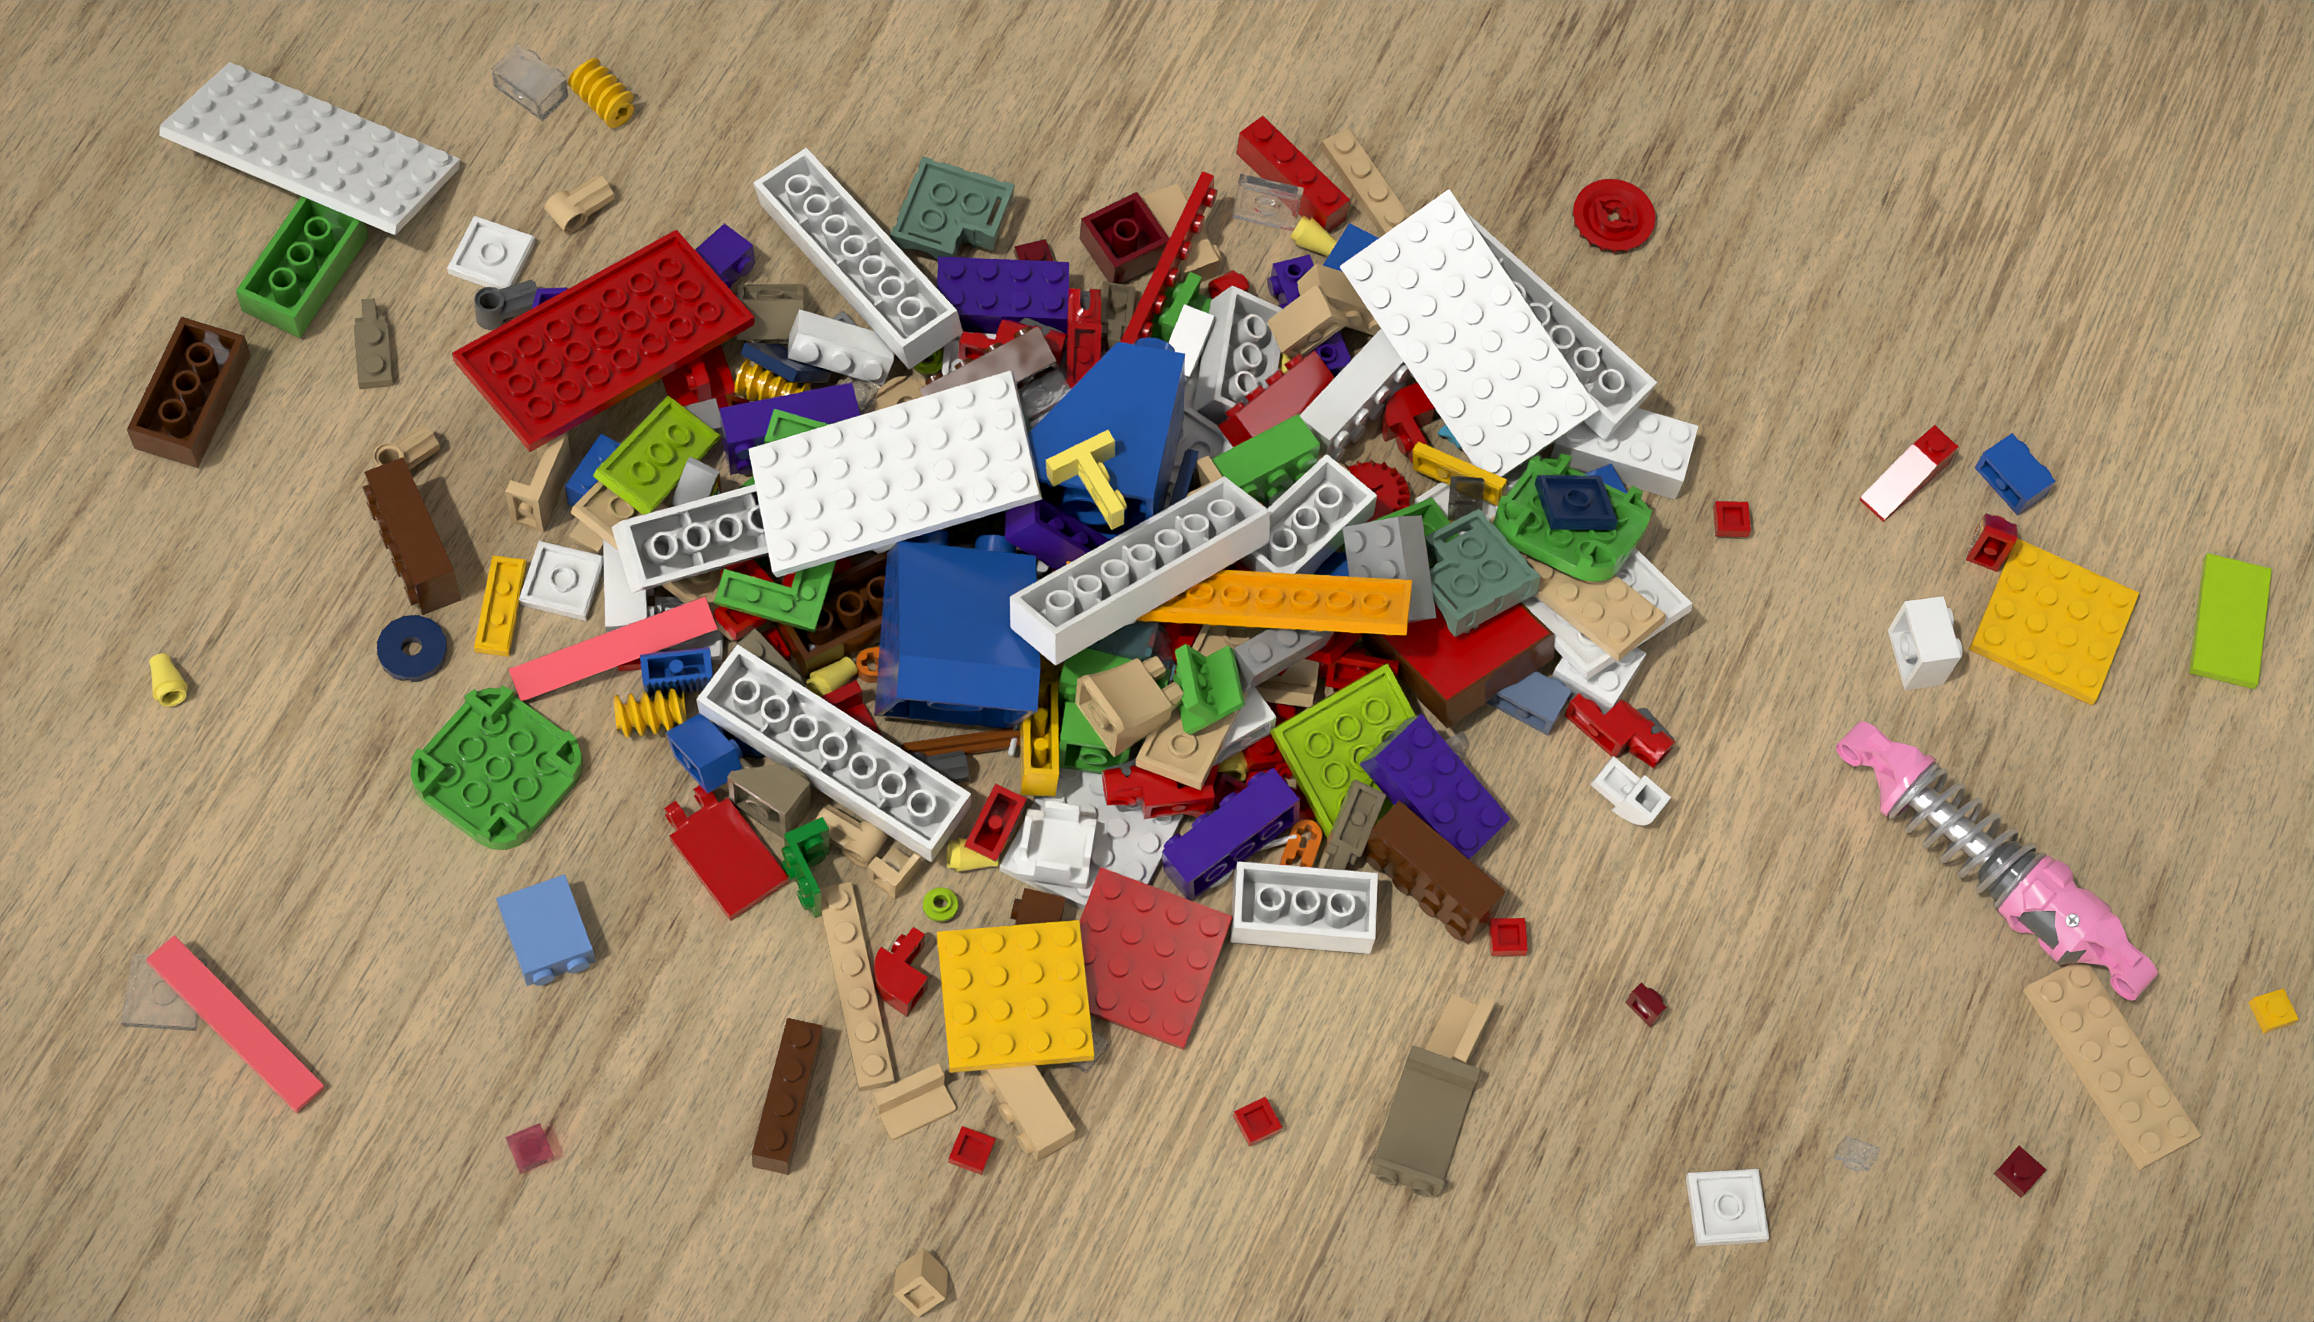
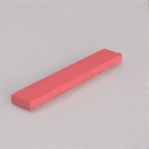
[508,596,718,701]
[146,935,324,1114]

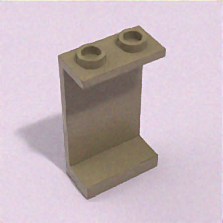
[1369,1045,1480,1197]

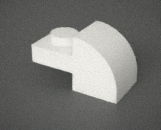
[1590,756,1671,825]

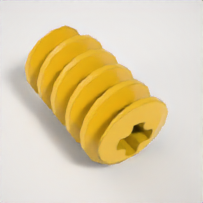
[567,57,635,128]
[735,359,811,402]
[613,689,687,738]

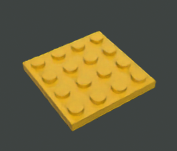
[1968,538,2139,706]
[937,920,1094,1073]

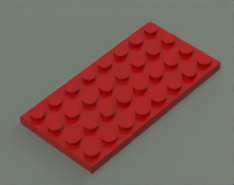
[452,229,755,452]

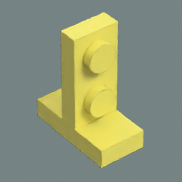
[1046,430,1127,530]

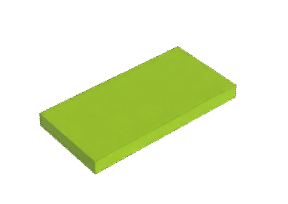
[593,396,721,515]
[2189,553,2272,689]

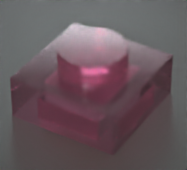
[505,1123,554,1174]

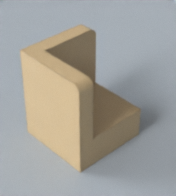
[867,847,921,899]
[893,1248,948,1317]

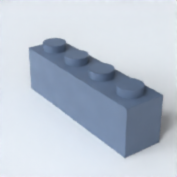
[1486,671,1572,736]

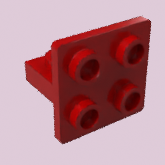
[662,344,736,407]

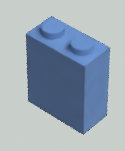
[496,874,595,986]

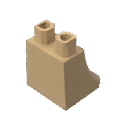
[1075,656,1184,757]

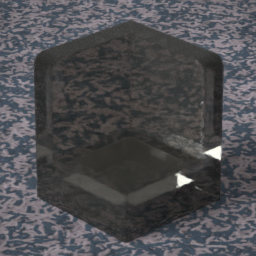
[1448,476,1484,523]

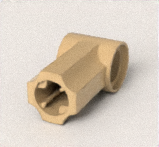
[544,175,615,234]
[373,425,440,470]
[816,804,887,868]

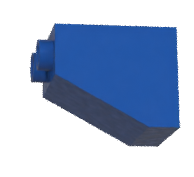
[1028,337,1185,540]
[874,529,1040,729]

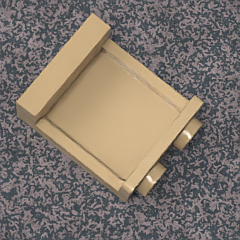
[505,432,572,532]

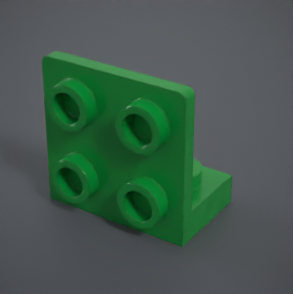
[781,817,830,918]

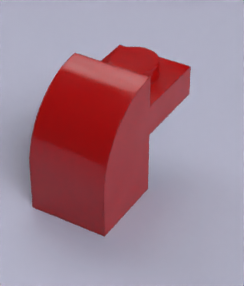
[1381,382,1435,464]
[874,927,928,1017]

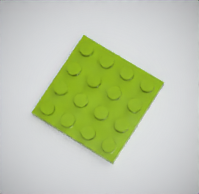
[1269,664,1416,839]

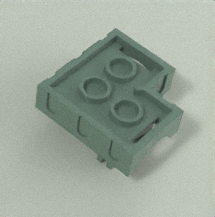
[890,156,1015,259]
[1425,509,1541,637]

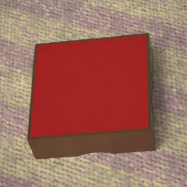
[1362,598,1554,728]

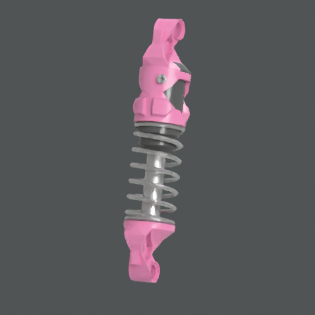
[1836,721,2158,1001]

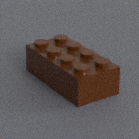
[127,317,251,468]
[362,457,461,615]
[773,549,890,678]
[1363,801,1506,945]

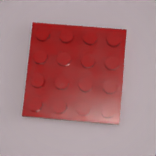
[1079,867,1233,1050]

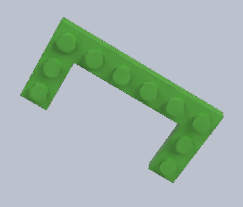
[714,409,837,633]

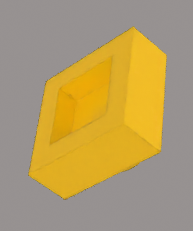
[2248,988,2299,1034]

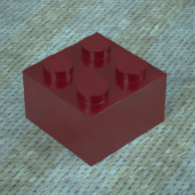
[1079,192,1169,284]

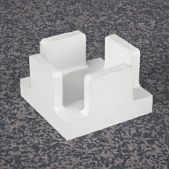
[1016,801,1097,889]

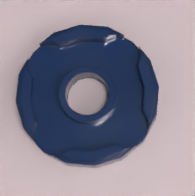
[377,615,447,682]

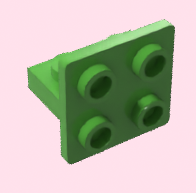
[1150,272,1212,343]
[1173,644,1245,735]

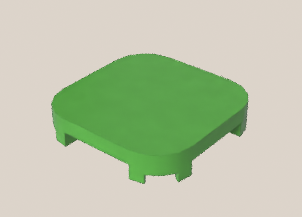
[1493,453,1653,582]
[410,685,583,850]

